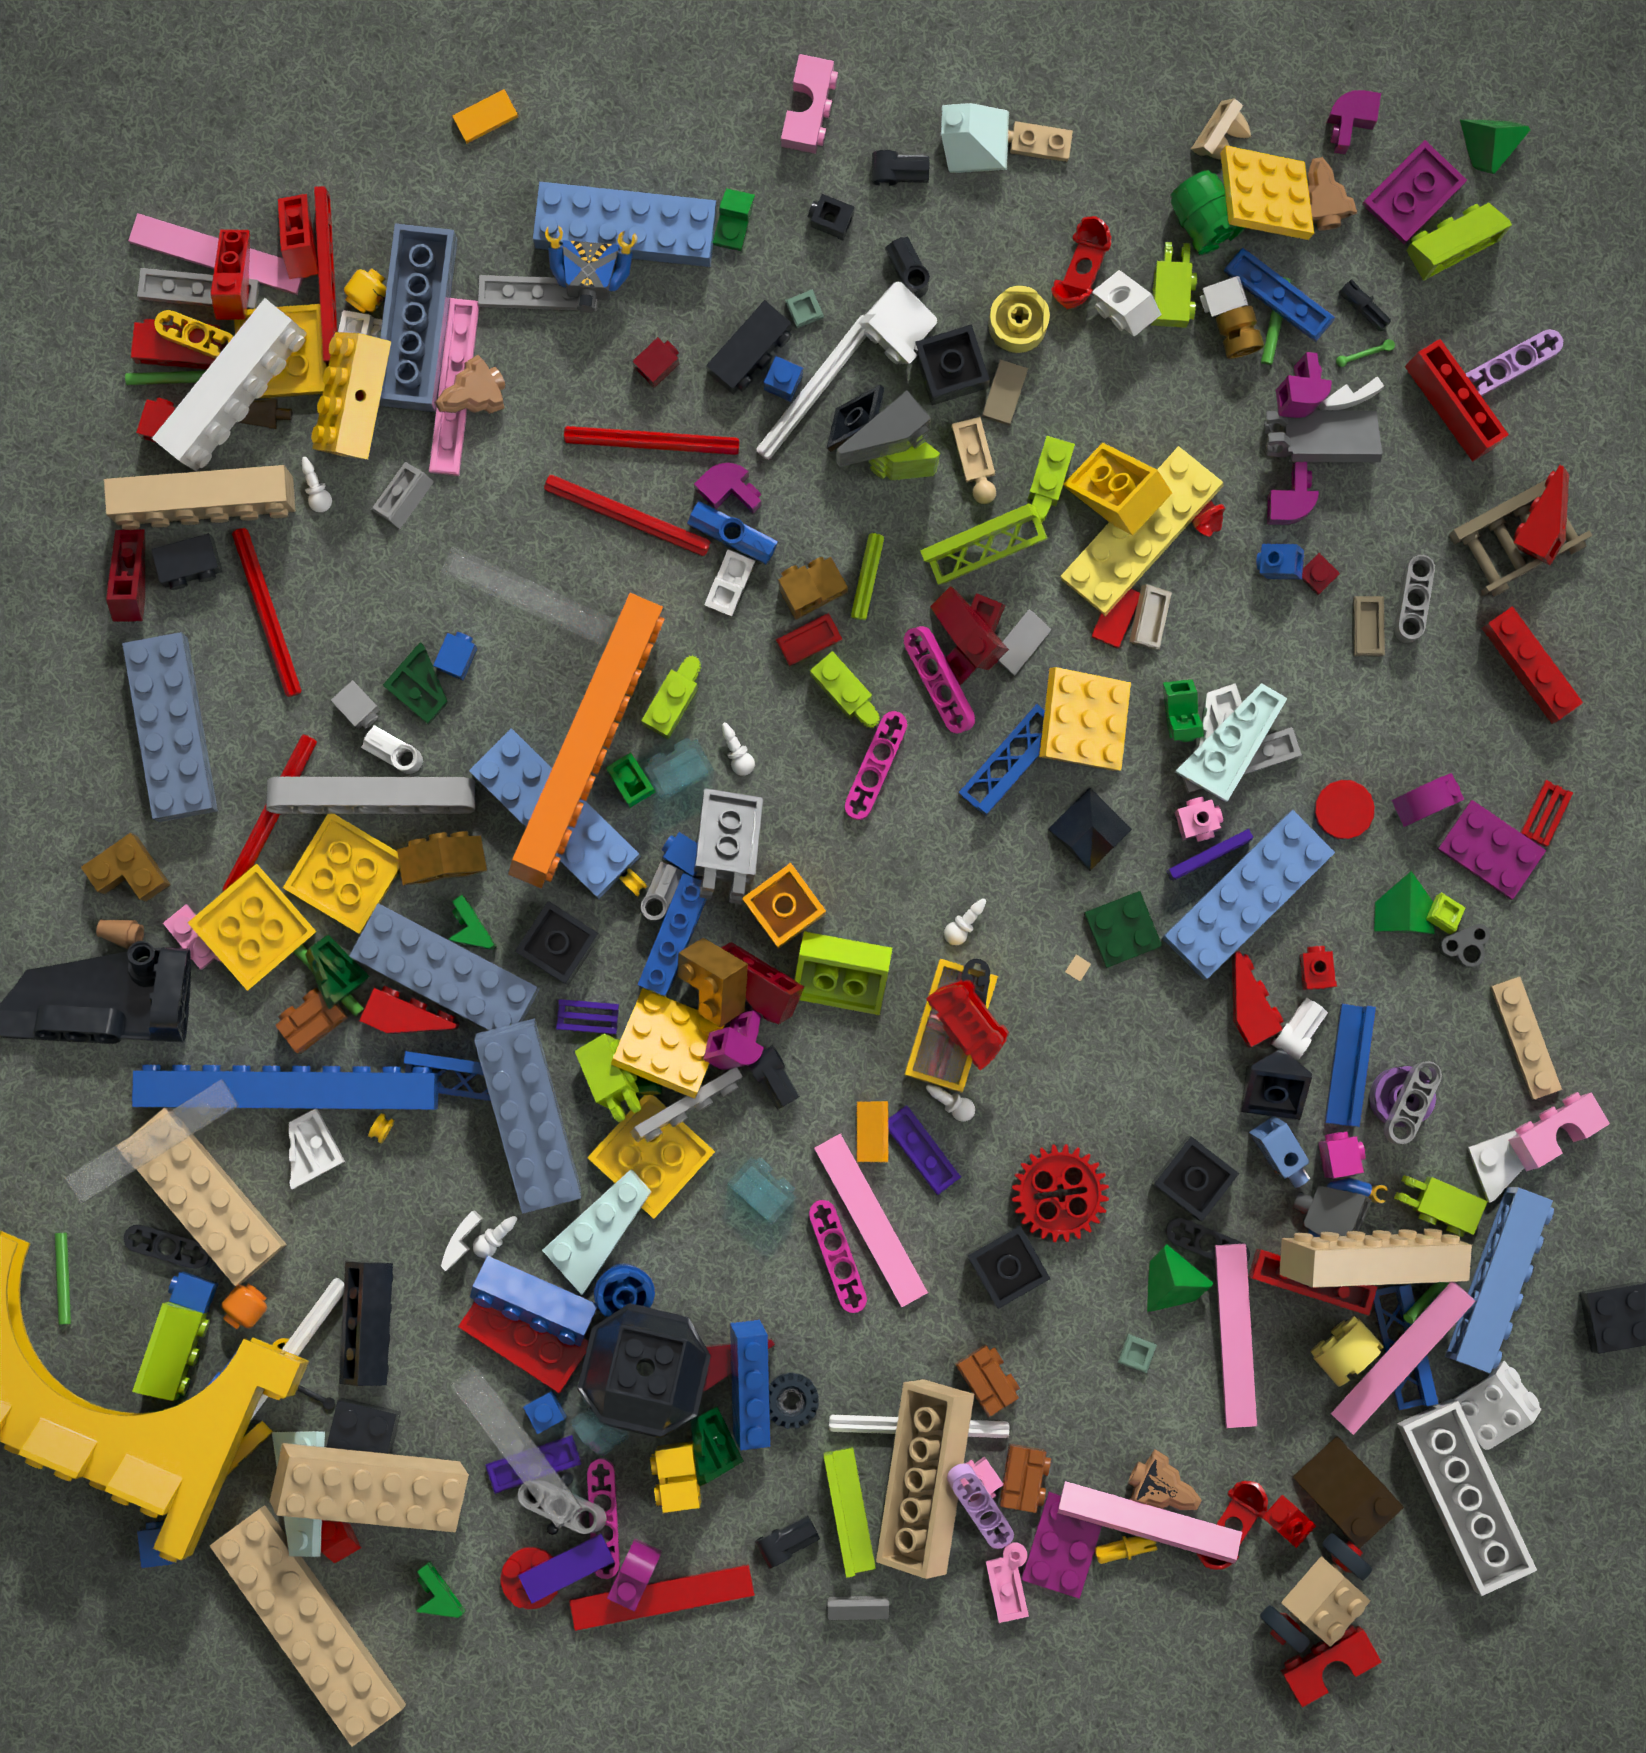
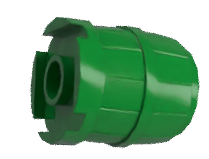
[1170,170,1246,255]

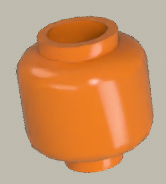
[222,1283,267,1329]

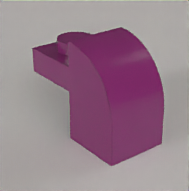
[1326,90,1381,154]
[1276,352,1332,418]
[1267,462,1319,525]
[694,463,762,514]
[1391,773,1464,827]
[703,1011,764,1070]
[607,1538,662,1612]

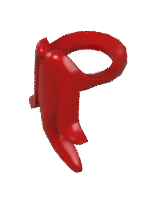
[1191,500,1226,537]

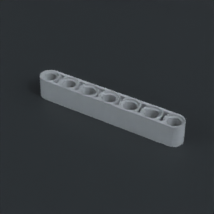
[266,777,475,814]

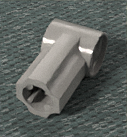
[641,862,685,922]

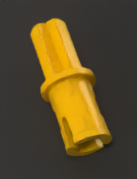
[1095,1536,1157,1564]

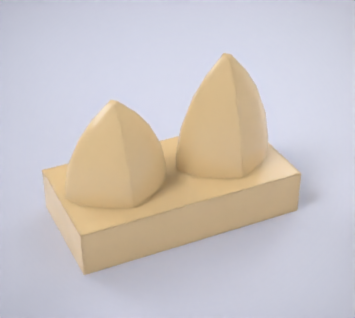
[1191,98,1251,160]

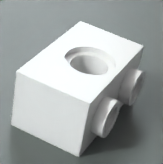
[1092,270,1162,336]

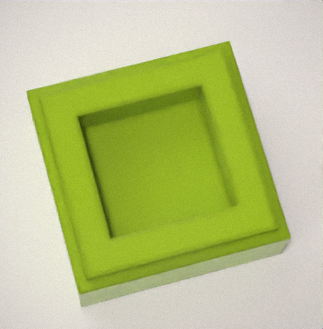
[1426,892,1465,935]

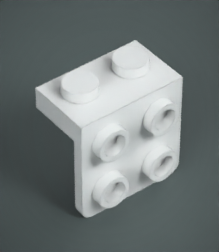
[858,282,937,364]
[1454,1360,1541,1450]

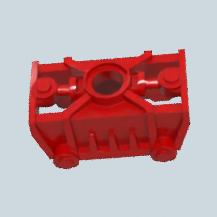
[926,980,1009,1070]

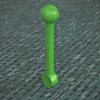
[1336,339,1395,367]

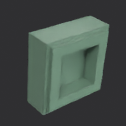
[785,289,824,329]
[1118,1334,1157,1373]

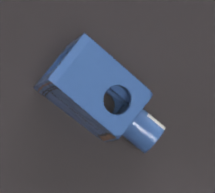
[1249,1116,1310,1188]

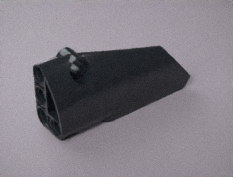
[0,941,191,1044]

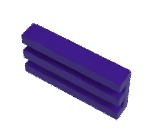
[556,999,619,1034]

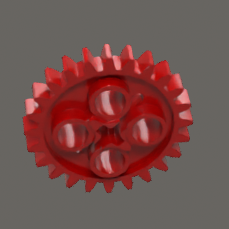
[1011,1144,1109,1242]

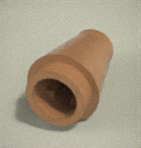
[96,919,144,949]

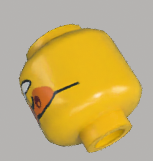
[344,268,387,314]

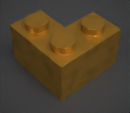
[778,557,848,620]
[397,831,487,885]
[81,833,171,901]
[677,938,748,1027]

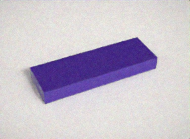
[1166,828,1254,881]
[888,1105,961,1195]
[485,1435,582,1494]
[518,1533,615,1603]

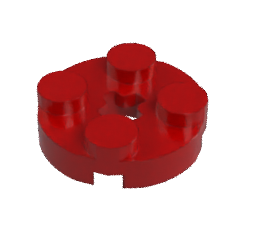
[500,1547,559,1609]

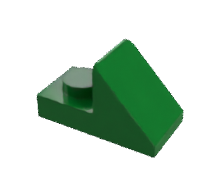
[713,188,755,252]
[606,752,656,808]
[448,895,497,950]
[416,1561,466,1618]

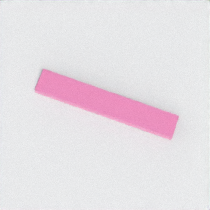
[128,213,303,295]
[429,298,479,476]
[814,1134,928,1307]
[1214,1244,1257,1428]
[1331,1282,1476,1435]
[1057,1481,1242,1564]

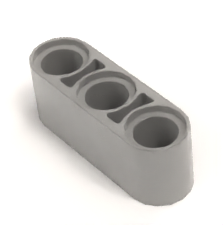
[1394,555,1435,643]
[1384,1061,1442,1144]
[518,1480,607,1534]

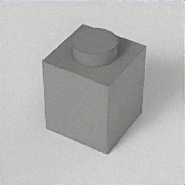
[331,680,380,730]

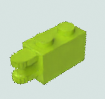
[1151,242,1197,328]
[1028,436,1075,523]
[810,651,880,728]
[641,655,701,740]
[575,1033,641,1122]
[1394,1175,1488,1238]

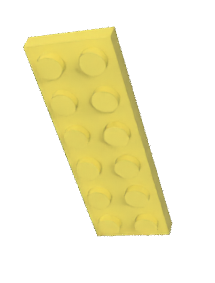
[1060,446,1224,616]

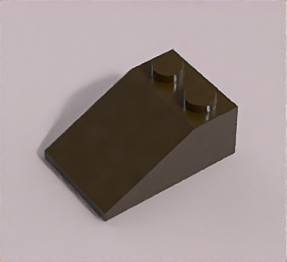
[1292,1436,1404,1549]

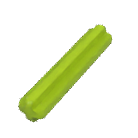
[851,533,884,620]

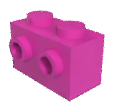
[1318,1132,1366,1178]

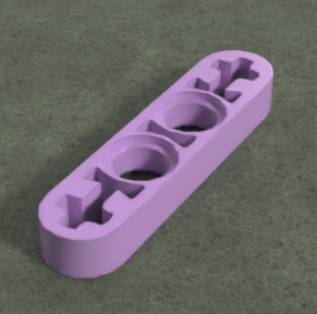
[1466,329,1563,396]
[947,1463,1014,1549]

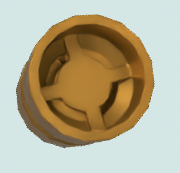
[1216,306,1264,359]

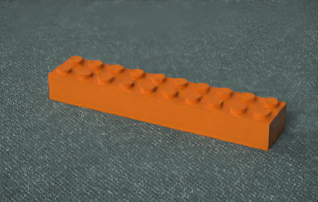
[508,593,665,889]

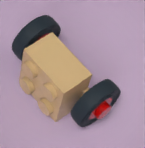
[1260,1533,1373,1653]

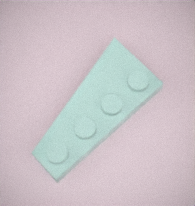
[1175,683,1287,802]
[542,1169,652,1295]
[272,1431,325,1557]

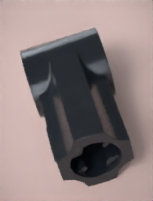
[871,150,930,186]
[885,236,930,298]
[748,1045,800,1110]
[754,1515,820,1569]

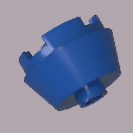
[594,1263,655,1317]

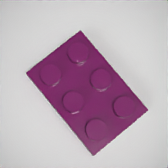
[1362,140,1467,245]
[1437,800,1546,900]
[1021,1491,1102,1599]

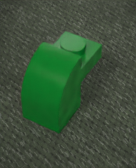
[1163,679,1204,742]

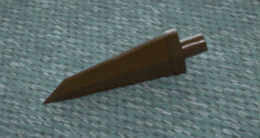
[236,399,293,429]

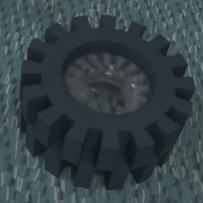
[769,1372,819,1429]

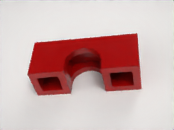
[1280,1625,1382,1708]

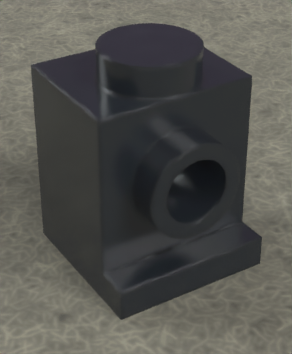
[807,194,855,241]

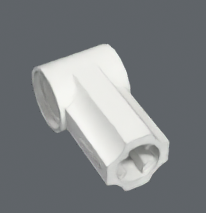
[361,726,423,774]
[1271,998,1328,1061]

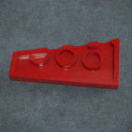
[458,1302,589,1394]

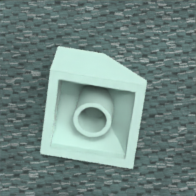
[941,103,1009,173]

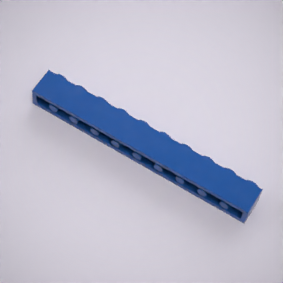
[132,1065,439,1110]

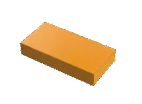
[452,89,518,144]
[857,1101,888,1162]

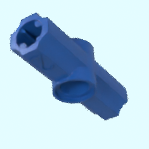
[687,501,778,565]

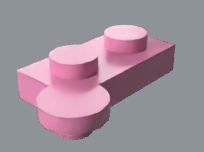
[163,904,221,970]
[985,1542,1029,1623]

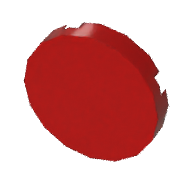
[1314,780,1375,839]

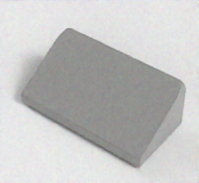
[371,462,434,529]
[998,609,1052,676]
[828,1596,889,1620]

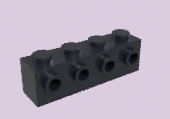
[339,1261,393,1386]

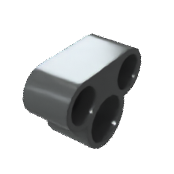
[1438,924,1490,968]

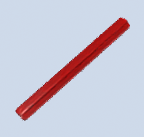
[564,426,740,455]
[544,475,711,556]
[232,528,302,697]
[222,734,317,892]

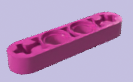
[904,626,975,734]
[845,711,907,820]
[809,1200,867,1313]
[587,1458,620,1579]

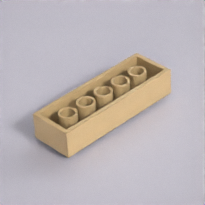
[104,465,295,530]
[118,1108,287,1286]
[1280,1229,1472,1287]
[876,1380,974,1579]
[270,1443,469,1532]

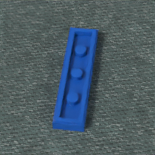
[1224,247,1335,342]

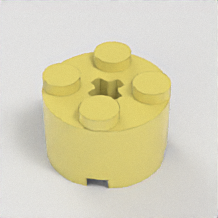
[988,286,1050,353]
[1310,1316,1384,1387]

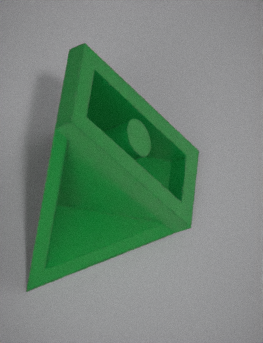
[1460,119,1531,174]
[1374,871,1434,934]
[1147,1244,1213,1312]

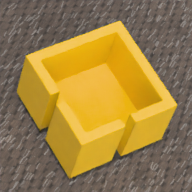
[650,1441,702,1513]

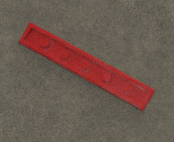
[314,186,338,366]
[569,1564,755,1631]

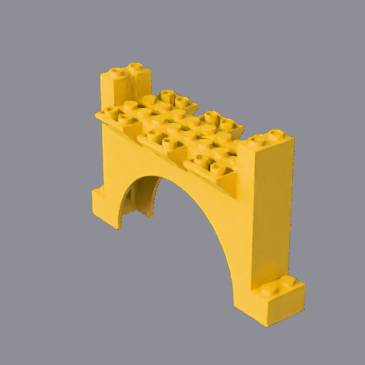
[0,1230,309,1563]

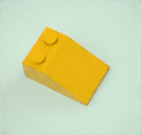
[1063,442,1172,536]

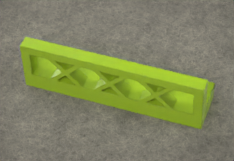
[920,503,1048,585]
[824,1447,876,1578]

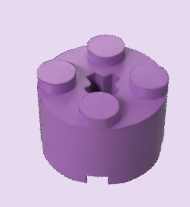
[1369,1066,1436,1127]

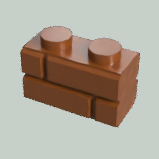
[276,988,348,1054]
[955,1344,1020,1417]
[999,1444,1051,1513]

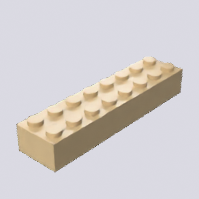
[209,1506,406,1747]

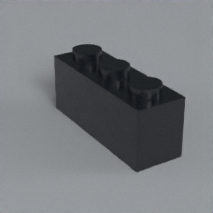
[706,300,792,395]

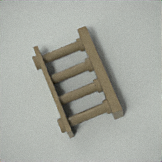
[1449,479,1592,597]

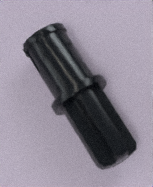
[1339,279,1391,331]

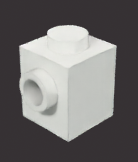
[1200,276,1248,317]

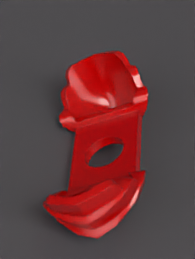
[1051,216,1111,309]
[1197,1481,1268,1570]

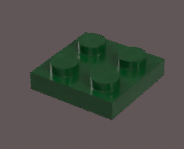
[1084,891,1162,968]

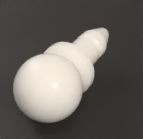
[302,457,332,512]
[722,723,755,776]
[944,899,986,945]
[926,1084,975,1122]
[473,1216,517,1258]

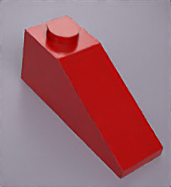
[278,194,319,279]

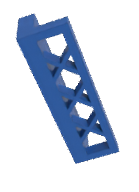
[959,704,1045,816]
[1324,1004,1376,1127]
[404,1051,491,1101]
[1373,1284,1439,1410]

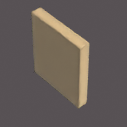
[1065,955,1091,981]

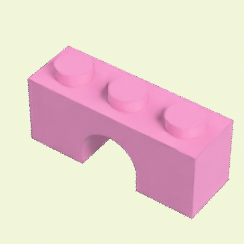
[781,54,838,154]
[1508,1092,1610,1171]

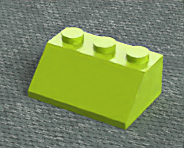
[1406,203,1512,281]
[869,442,940,480]
[795,931,892,1015]
[132,1302,210,1401]

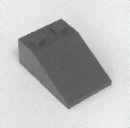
[836,391,931,467]

